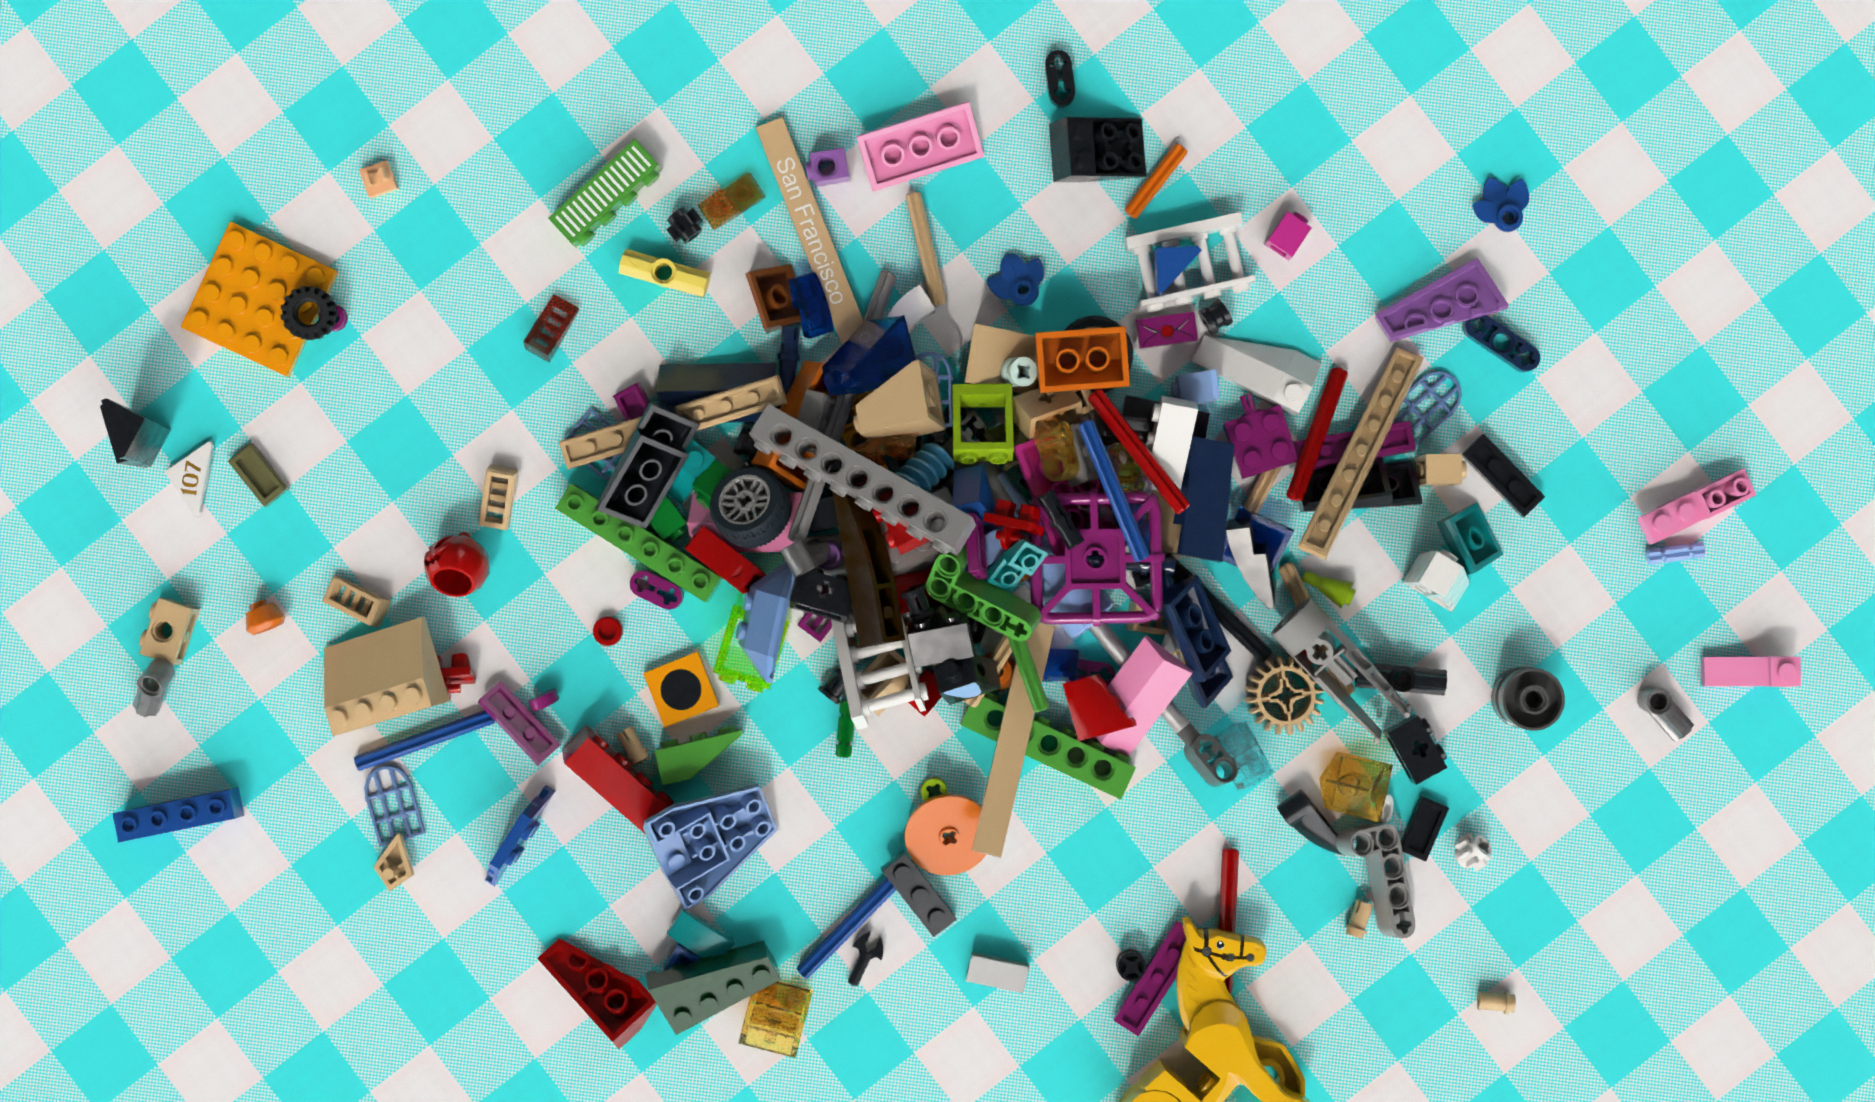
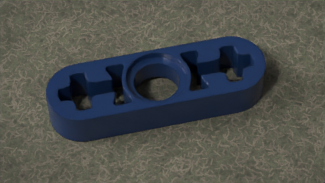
[1462,315,1540,372]

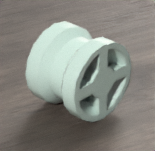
[1000,357,1037,387]

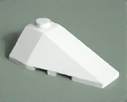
[1191,335,1321,416]

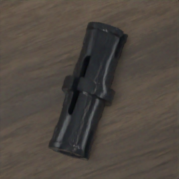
[1037,489,1085,550]

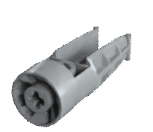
[1271,597,1411,743]

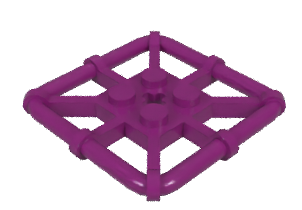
[1029,489,1165,627]

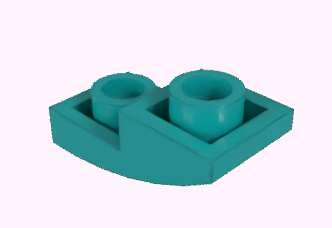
[986,538,1048,593]
[667,908,735,958]

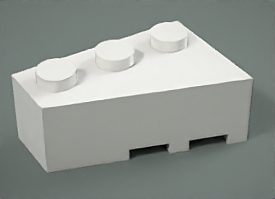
[1139,395,1198,490]
[1402,549,1470,612]

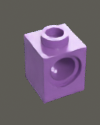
[805,148,850,187]

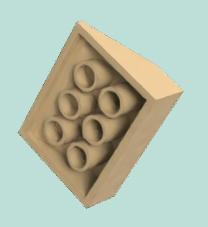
[324,616,450,736]

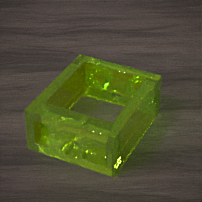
[713,604,791,693]

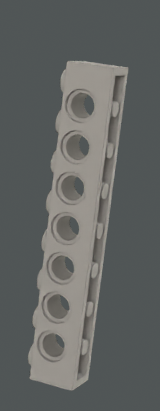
[749,404,976,556]

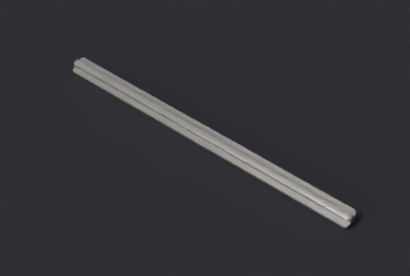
[788,271,896,543]

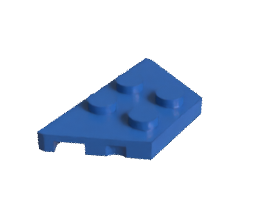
[485,785,556,887]

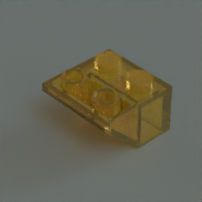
[738,982,813,1058]

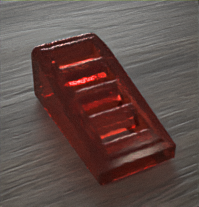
[523,294,579,362]

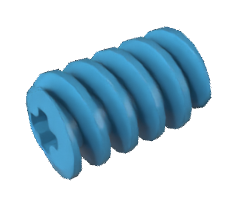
[894,443,954,492]

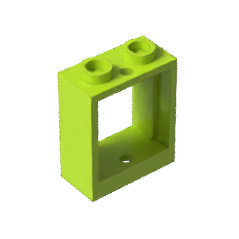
[952,384,1014,465]

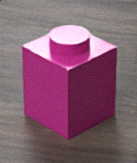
[1264,211,1312,261]

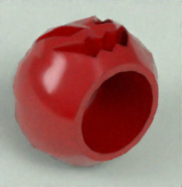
[424,532,490,597]

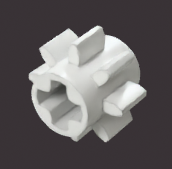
[1454,832,1492,871]

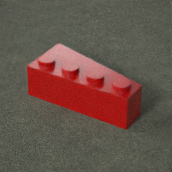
[562,725,674,835]

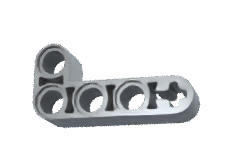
[1336,824,1415,938]

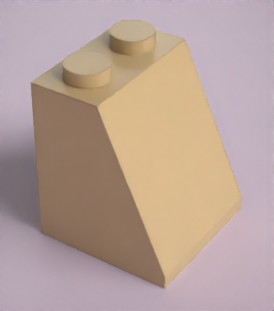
[964,323,1039,396]
[853,360,946,445]

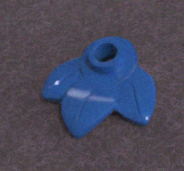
[1472,177,1529,232]
[987,253,1045,306]

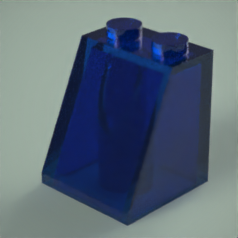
[822,315,916,396]

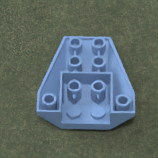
[643,784,778,910]

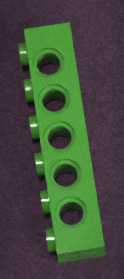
[555,483,723,602]
[960,692,1136,800]

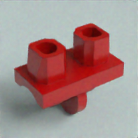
[983,499,1045,550]
[436,653,475,702]

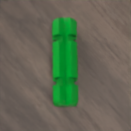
[835,700,854,758]

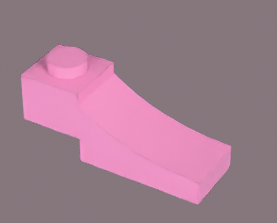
[1701,656,1801,687]

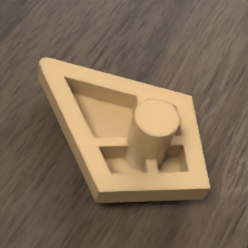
[373,833,414,891]

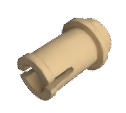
[616,726,649,765]
[1345,900,1374,939]
[1477,991,1516,1014]

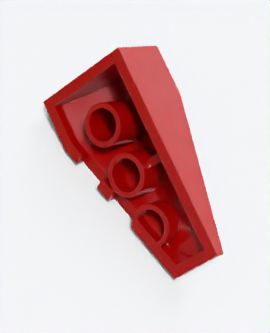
[537,938,657,1049]

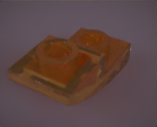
[698,172,766,230]
[854,435,917,466]

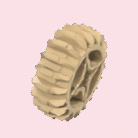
[1244,656,1324,735]

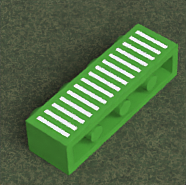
[548,139,662,248]

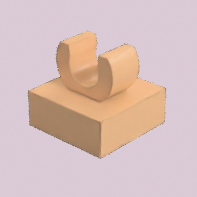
[359,160,398,199]

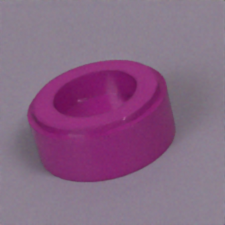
[528,688,559,711]

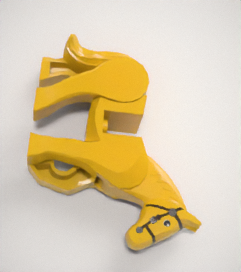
[1120,916,1310,1102]

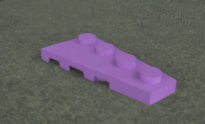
[1375,257,1509,342]

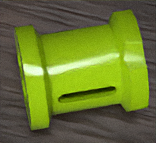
[921,777,947,801]

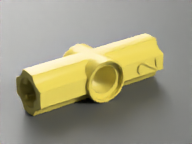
[618,249,711,298]

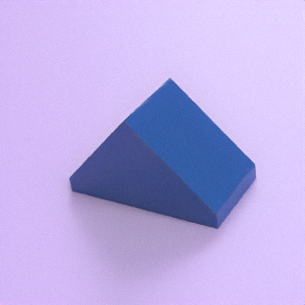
[1153,246,1202,296]
[952,463,995,524]

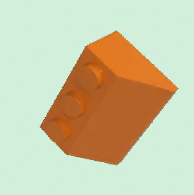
[1034,326,1130,393]

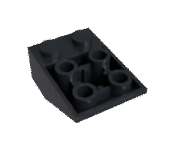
[1049,117,1146,182]

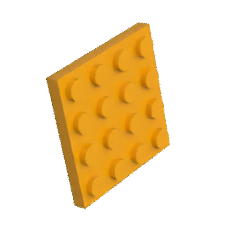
[181,221,338,377]

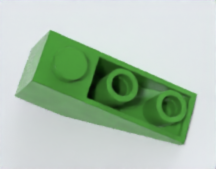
[655,725,744,785]

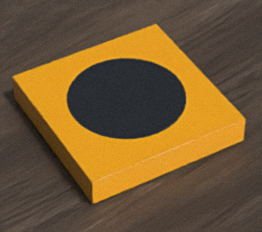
[643,651,720,728]

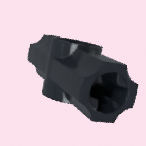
[1354,663,1447,696]

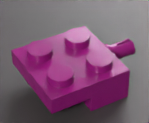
[1223,393,1299,479]

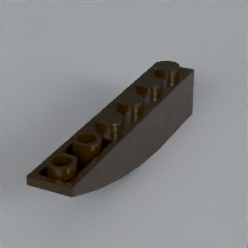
[829,469,905,648]

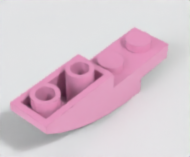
[1637,468,1756,545]

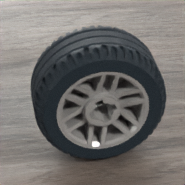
[710,466,792,548]

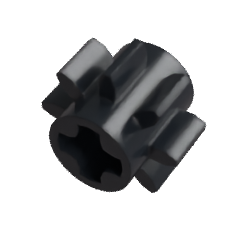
[666,207,703,244]

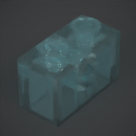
[1213,721,1274,790]

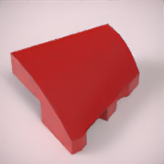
[1062,674,1137,741]

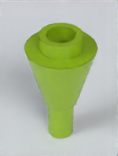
[1302,570,1356,608]

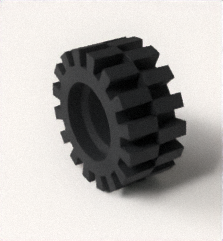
[280,286,338,340]

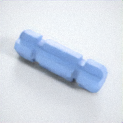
[1646,542,1705,564]

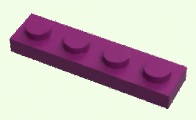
[1293,421,1416,470]
[1113,920,1186,1037]

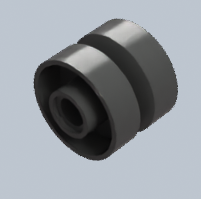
[1491,667,1565,731]

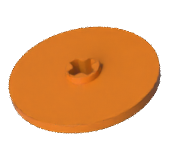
[904,794,986,875]

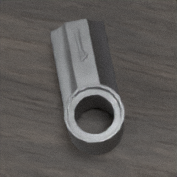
[780,538,831,578]
[132,658,175,717]
[1637,686,1694,742]

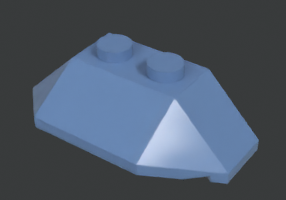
[736,562,794,683]

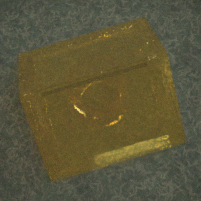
[1319,751,1393,822]

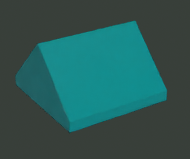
[1436,502,1504,574]

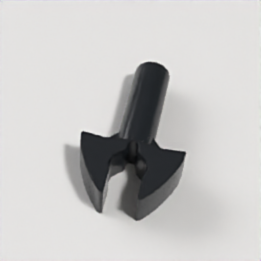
[848,931,883,986]

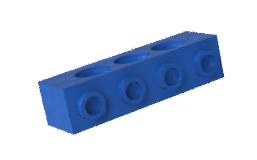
[112,787,244,843]

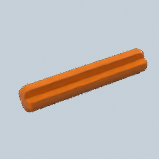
[1124,143,1188,219]

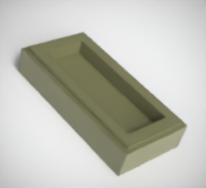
[228,443,289,507]

